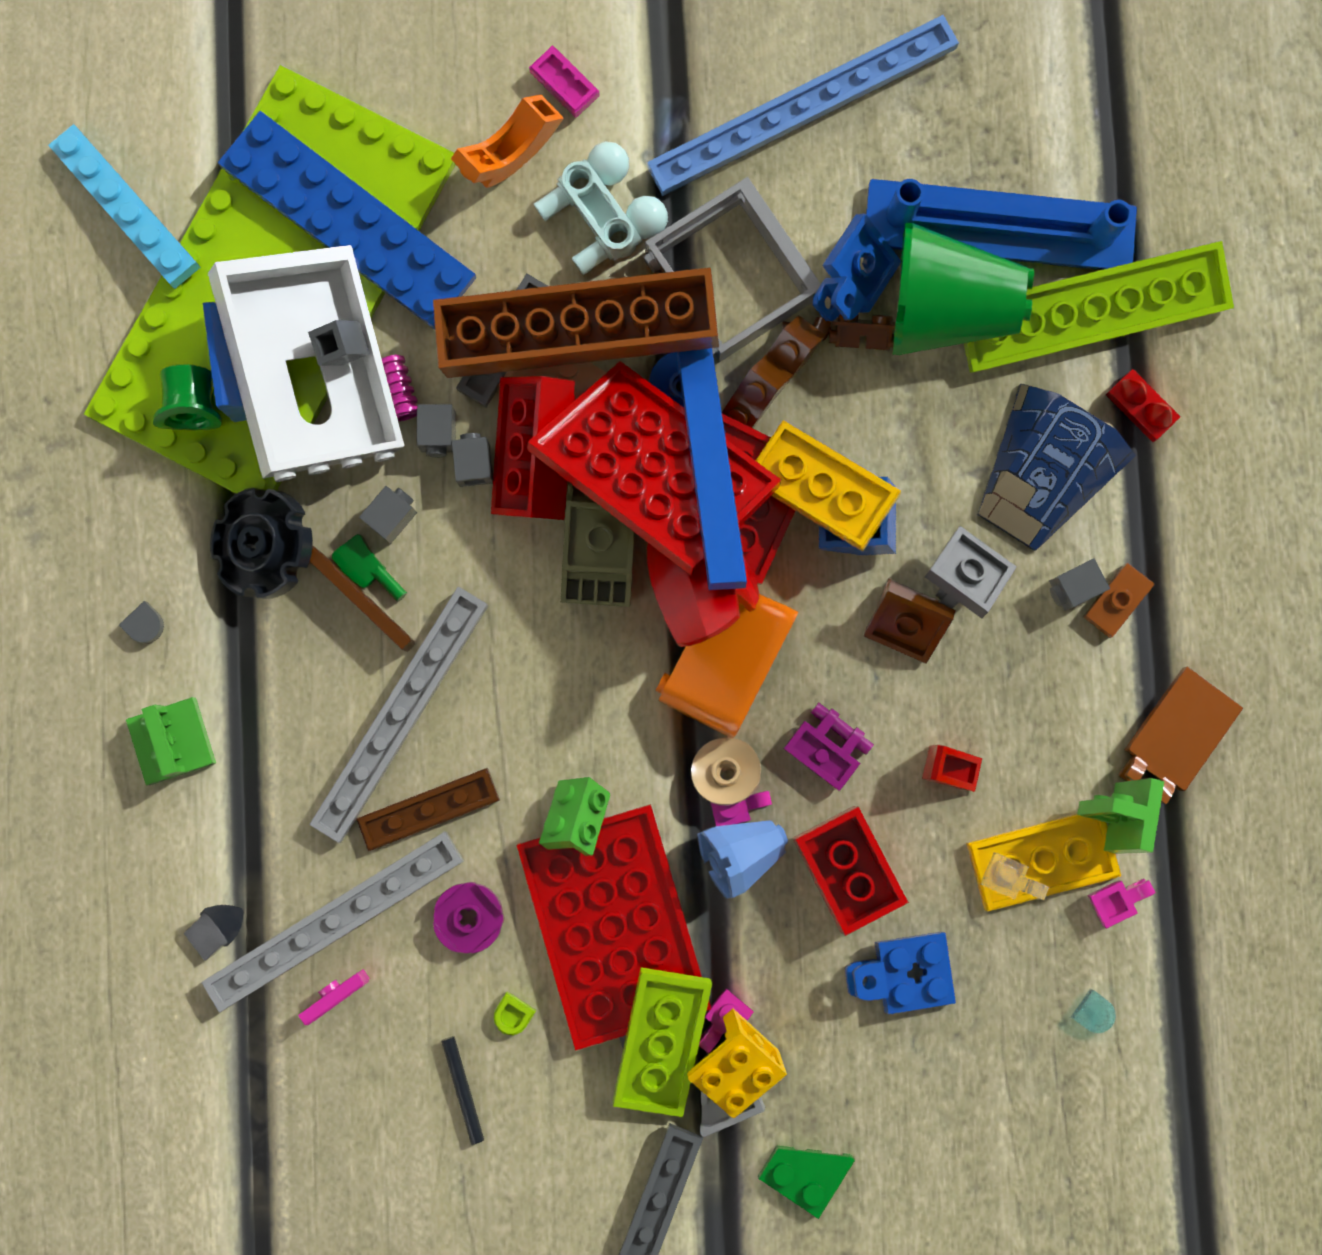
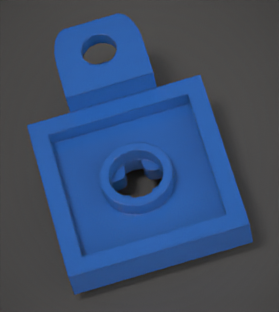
[813,213,901,321]
[845,932,956,1014]

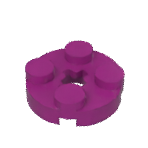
[433,882,505,953]

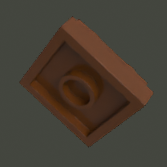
[863,578,956,664]

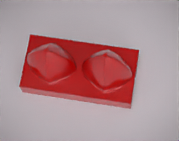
[1105,369,1181,442]

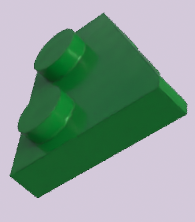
[758,1145,855,1219]

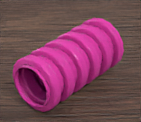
[382,355,418,421]

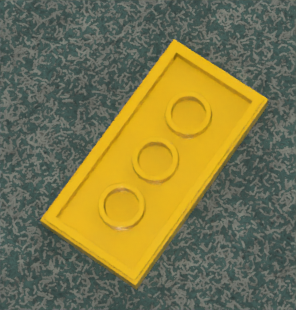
[756,420,901,552]
[966,814,1121,912]

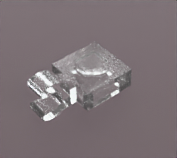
[980,852,1049,900]

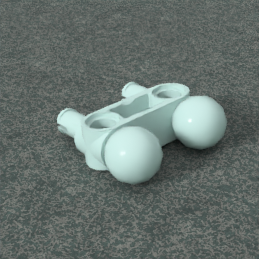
[534,141,668,275]

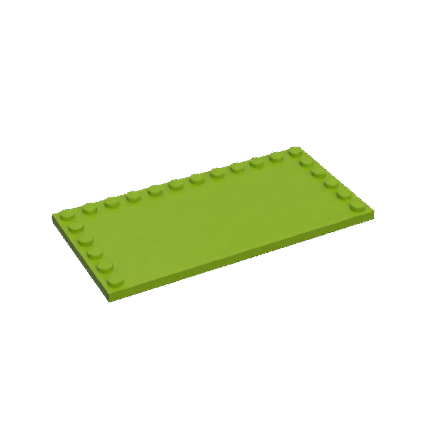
[84,65,456,494]

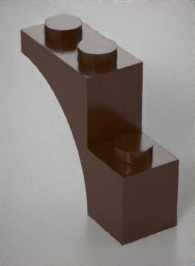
[722,315,826,428]

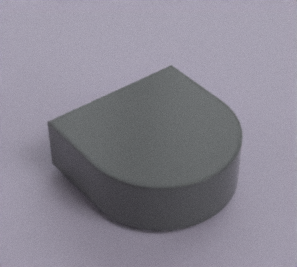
[119,601,164,643]

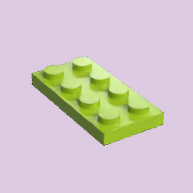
[613,967,712,1117]

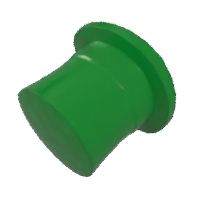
[153,365,222,430]

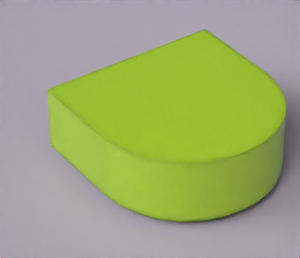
[494,991,536,1035]

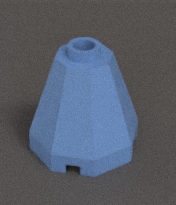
[697,820,788,899]

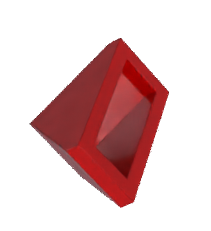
[922,745,983,792]

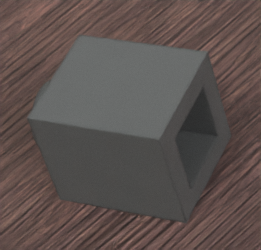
[308,320,370,366]
[417,404,456,458]
[452,433,493,487]
[359,486,417,544]
[1049,558,1110,611]

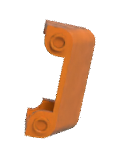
[656,594,798,738]

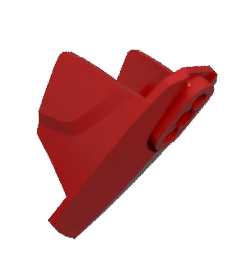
[647,543,759,647]

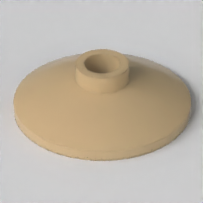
[691,737,761,805]

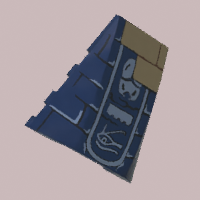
[977,384,1136,551]

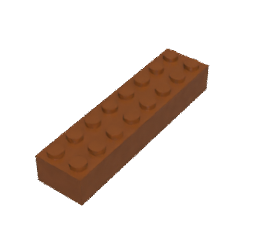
[433,267,719,378]

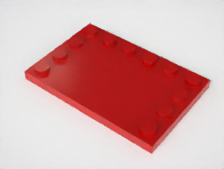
[527,361,781,575]
[516,804,711,1051]

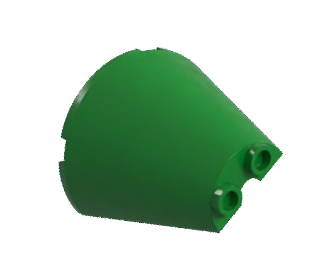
[892,222,1034,355]

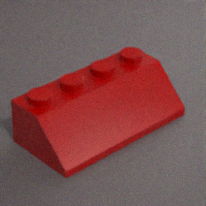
[491,376,575,520]

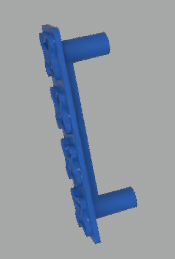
[866,179,1137,270]

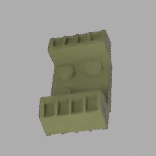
[560,482,635,607]

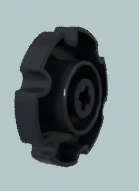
[210,488,313,599]

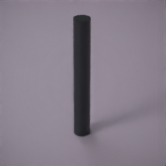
[441,1036,485,1145]

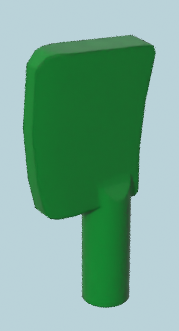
[332,534,407,602]

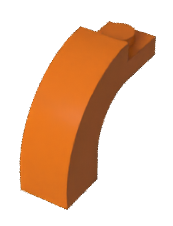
[451,94,564,188]

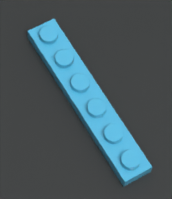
[48,124,201,289]

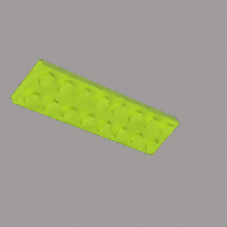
[964,241,1234,373]

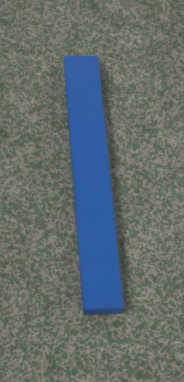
[677,348,747,590]

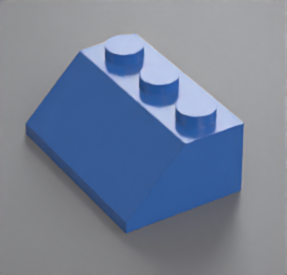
[203,302,247,422]

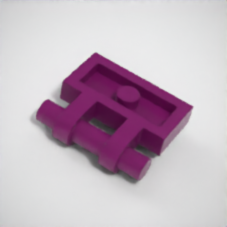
[783,702,874,791]

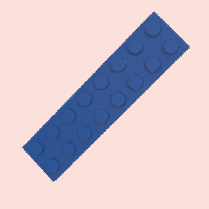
[218,111,477,330]

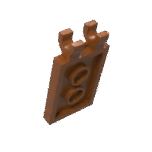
[1118,666,1243,804]

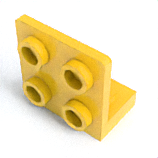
[687,1008,787,1118]

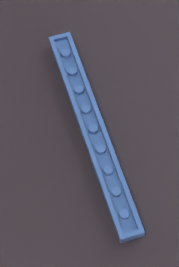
[647,15,959,196]

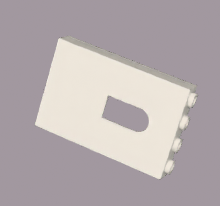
[208,245,404,482]

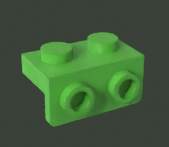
[539,777,610,856]

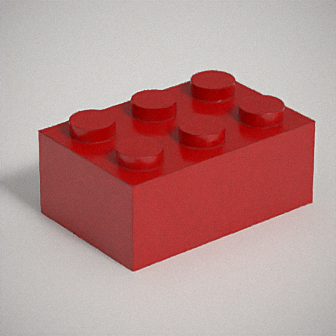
[792,806,909,936]

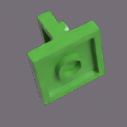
[126,697,216,786]
[1077,778,1164,854]

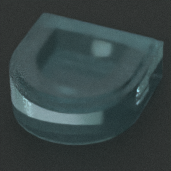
[1071,989,1116,1033]

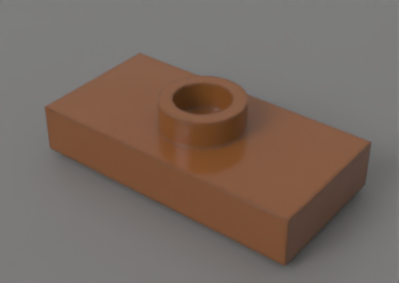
[1083,563,1154,638]

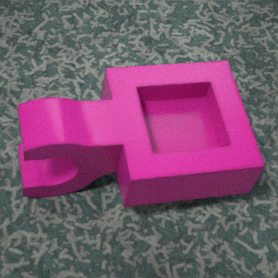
[710,791,772,826]
[1087,878,1156,929]
[699,988,754,1054]

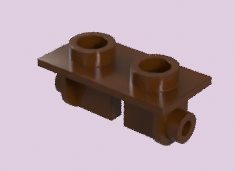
[829,314,895,351]

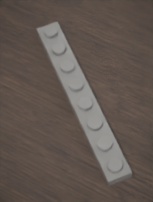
[309,587,489,843]
[201,831,464,1013]

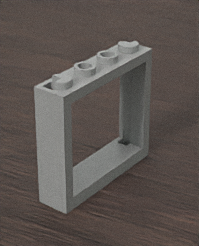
[643,177,821,362]

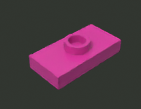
[529,45,600,118]
[298,969,370,1025]

